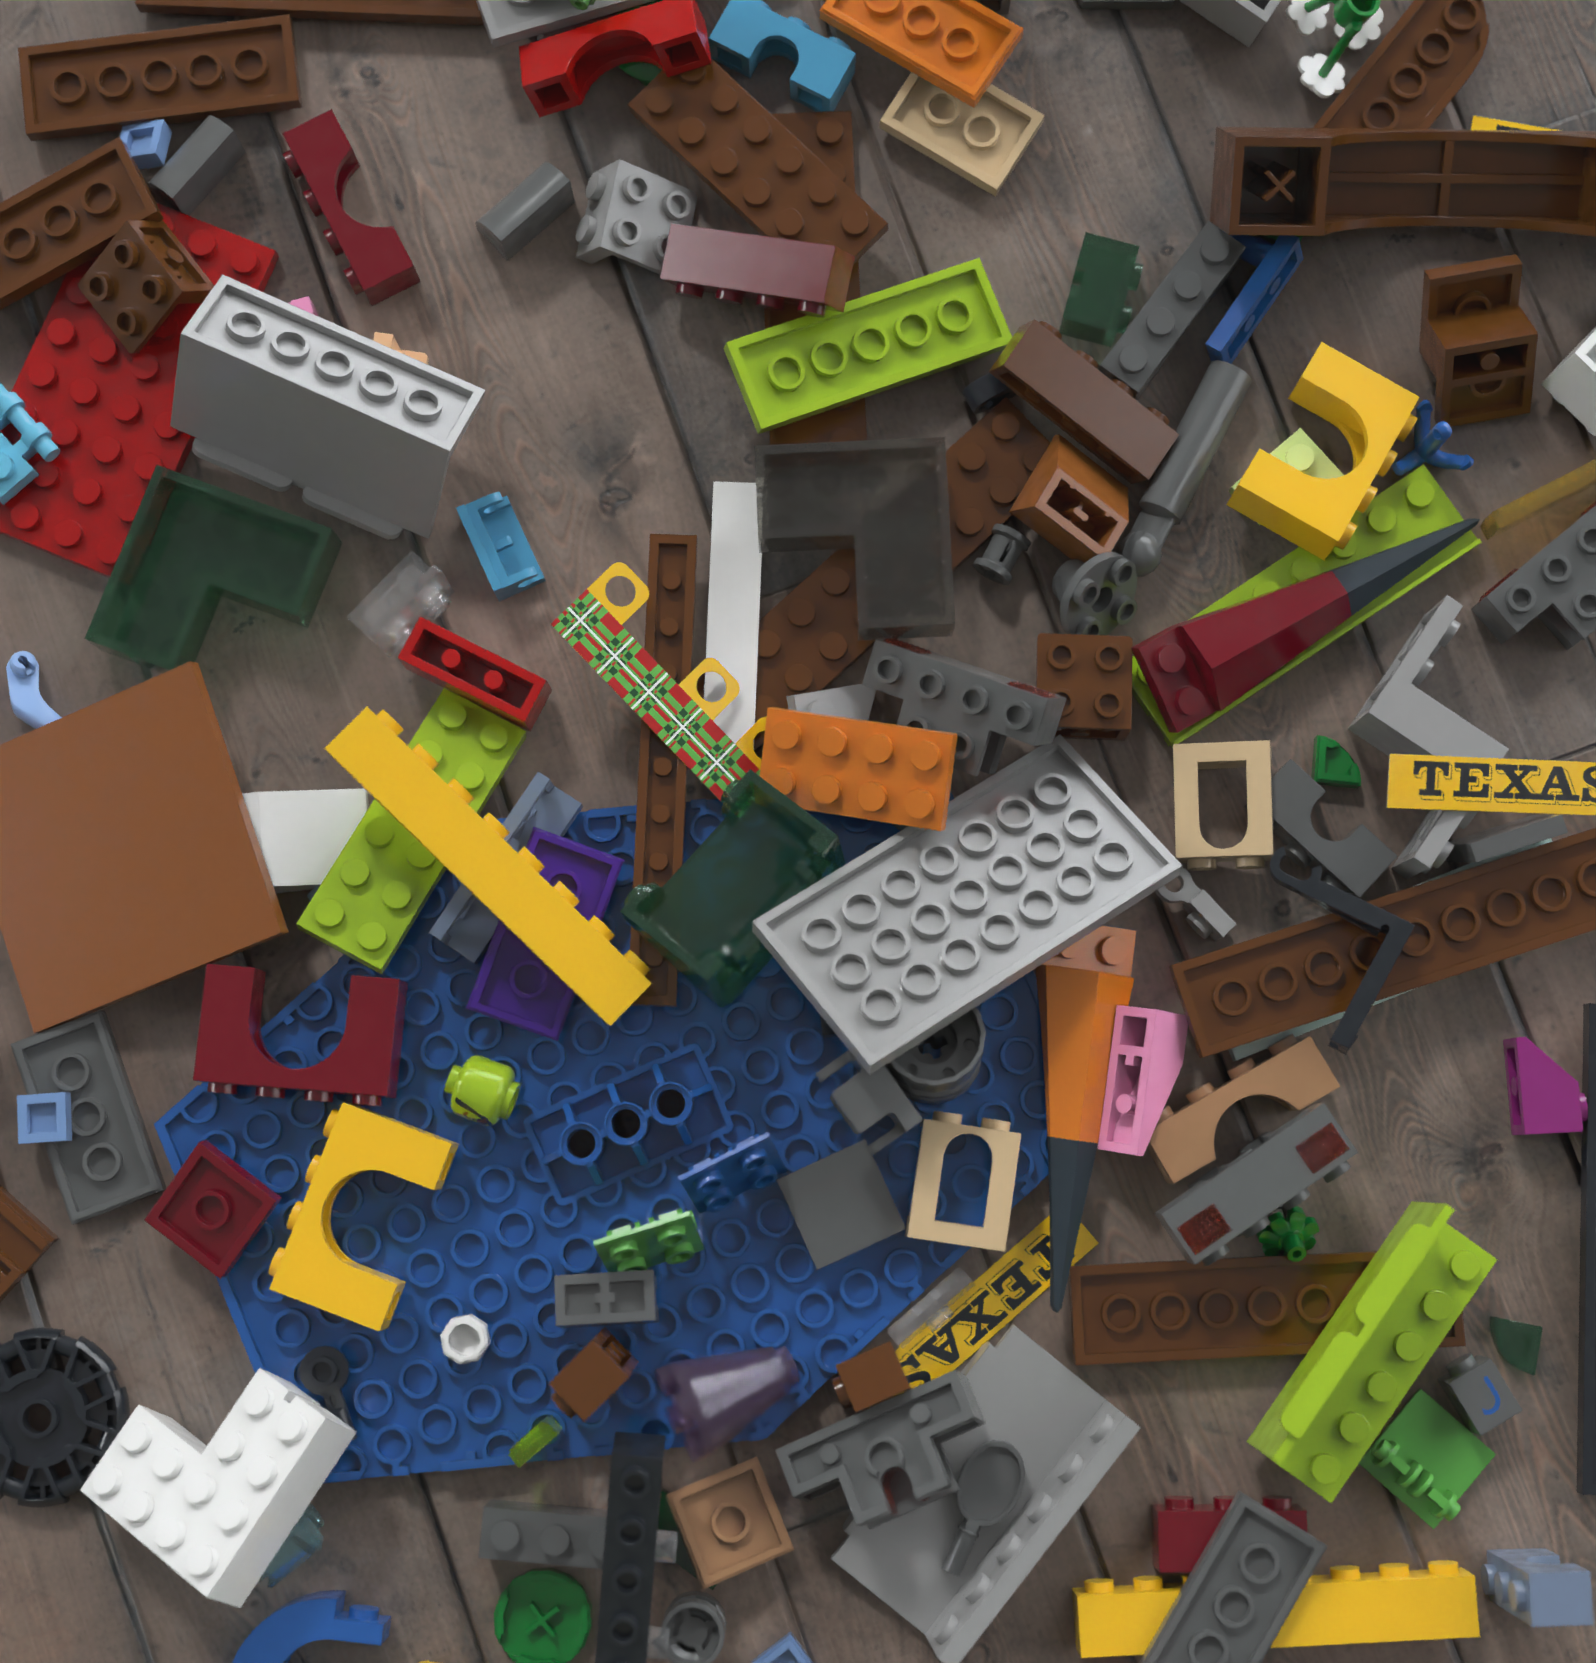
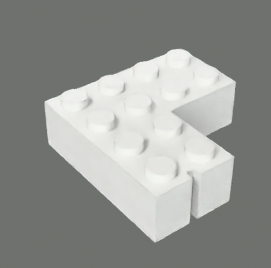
[80,1368,356,1608]

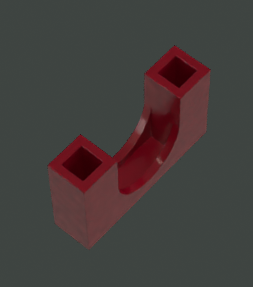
[193,964,408,1107]

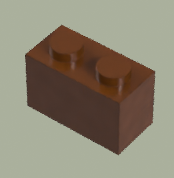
[831,1341,911,1413]

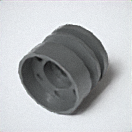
[885,1007,986,1105]

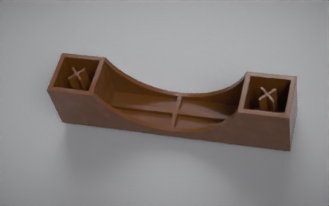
[1210,127,1596,237]

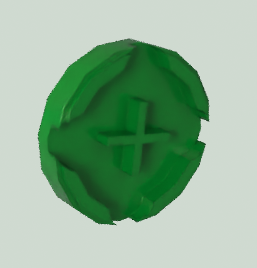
[494,1568,592,1663]

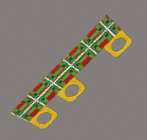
[551,562,767,815]

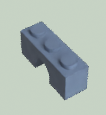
[1481,1548,1594,1627]

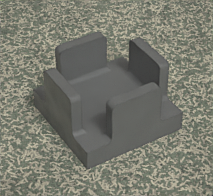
[815,1049,923,1156]

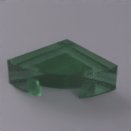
[1490,1316,1543,1375]

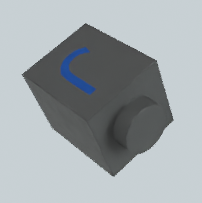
[1437,1353,1523,1436]

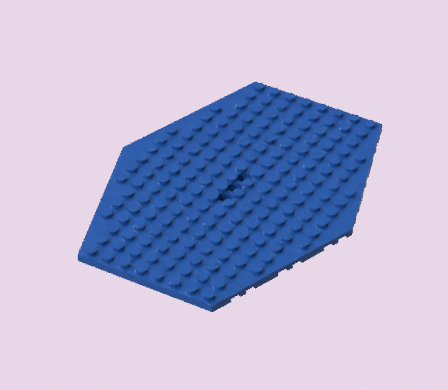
[154,790,1049,1483]

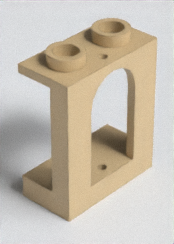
[1173,740,1274,871]
[905,1111,1021,1252]

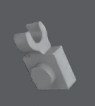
[1155,867,1237,941]

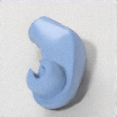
[6,651,62,729]

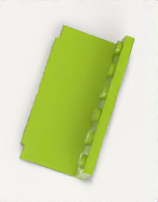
[1246,1201,1497,1503]

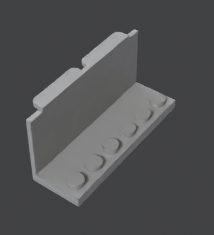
[170,275,485,540]
[831,1324,1141,1663]

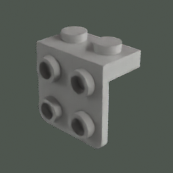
[575,159,697,275]

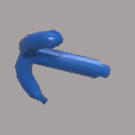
[1392,400,1474,476]

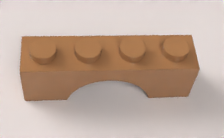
[1147,1033,1340,1184]

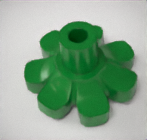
[1256,1206,1319,1262]

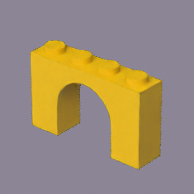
[1226,342,1420,561]
[268,1102,459,1332]

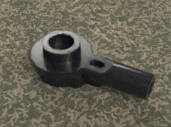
[299,1345,358,1441]

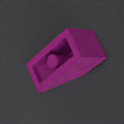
[1503,1037,1588,1135]

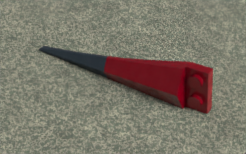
[1131,518,1480,733]

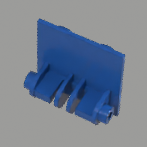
[678,1132,787,1214]

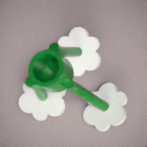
[1286,0,1384,98]

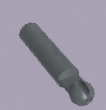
[1116,360,1252,577]

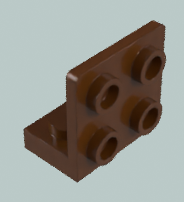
[78,220,214,353]
[1036,633,1133,741]

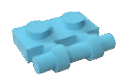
[0,382,61,505]

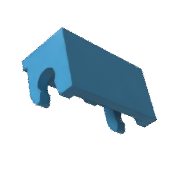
[456,492,546,602]

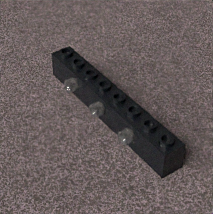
[595,1431,678,1663]

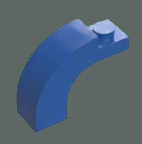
[232,1590,392,1663]

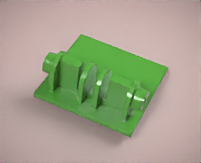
[593,1208,705,1272]
[1359,1388,1496,1529]

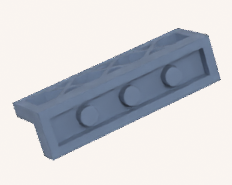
[429,772,583,965]

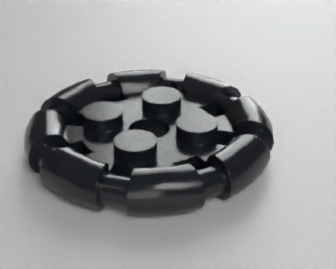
[0,1328,130,1507]

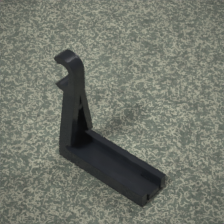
[1269,846,1415,1055]

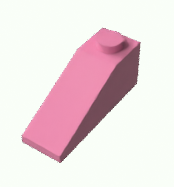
[1098,1005,1188,1156]

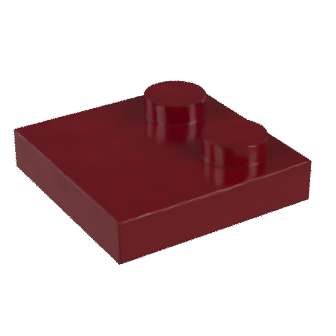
[144,1140,282,1279]

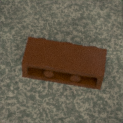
[549,1327,639,1422]

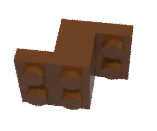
[1419,254,1538,427]

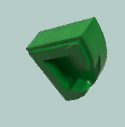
[1311,735,1361,789]

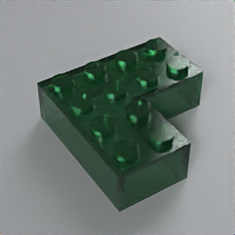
[84,465,343,673]

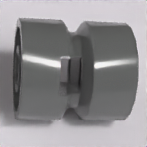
[659,1590,727,1663]

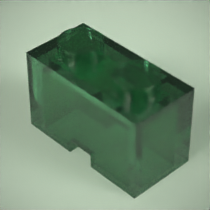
[1059,232,1144,347]

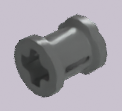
[973,523,1031,585]

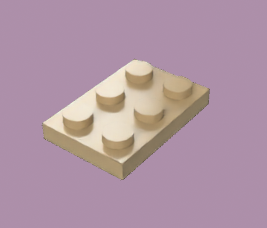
[879,72,1045,197]

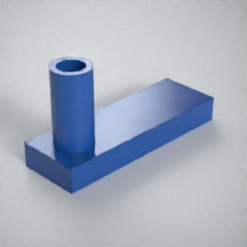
[1205,235,1303,364]

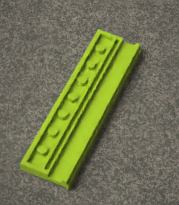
[1132,464,1482,748]

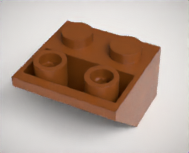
[1009,434,1129,562]

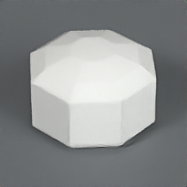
[440,1314,491,1365]

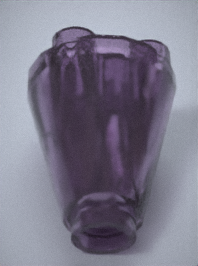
[654,1346,800,1463]

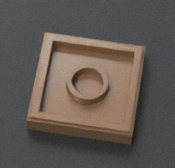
[665,1456,794,1590]

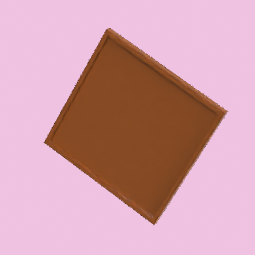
[0,661,289,1033]

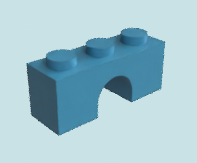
[709,0,856,112]

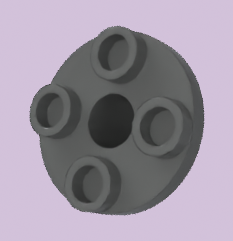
[1052,552,1137,635]

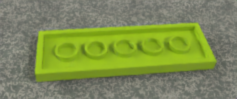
[723,258,1012,434]
[296,688,526,974]

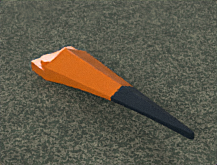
[1036,925,1136,1313]

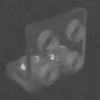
[347,550,454,658]

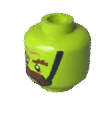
[444,1055,521,1126]

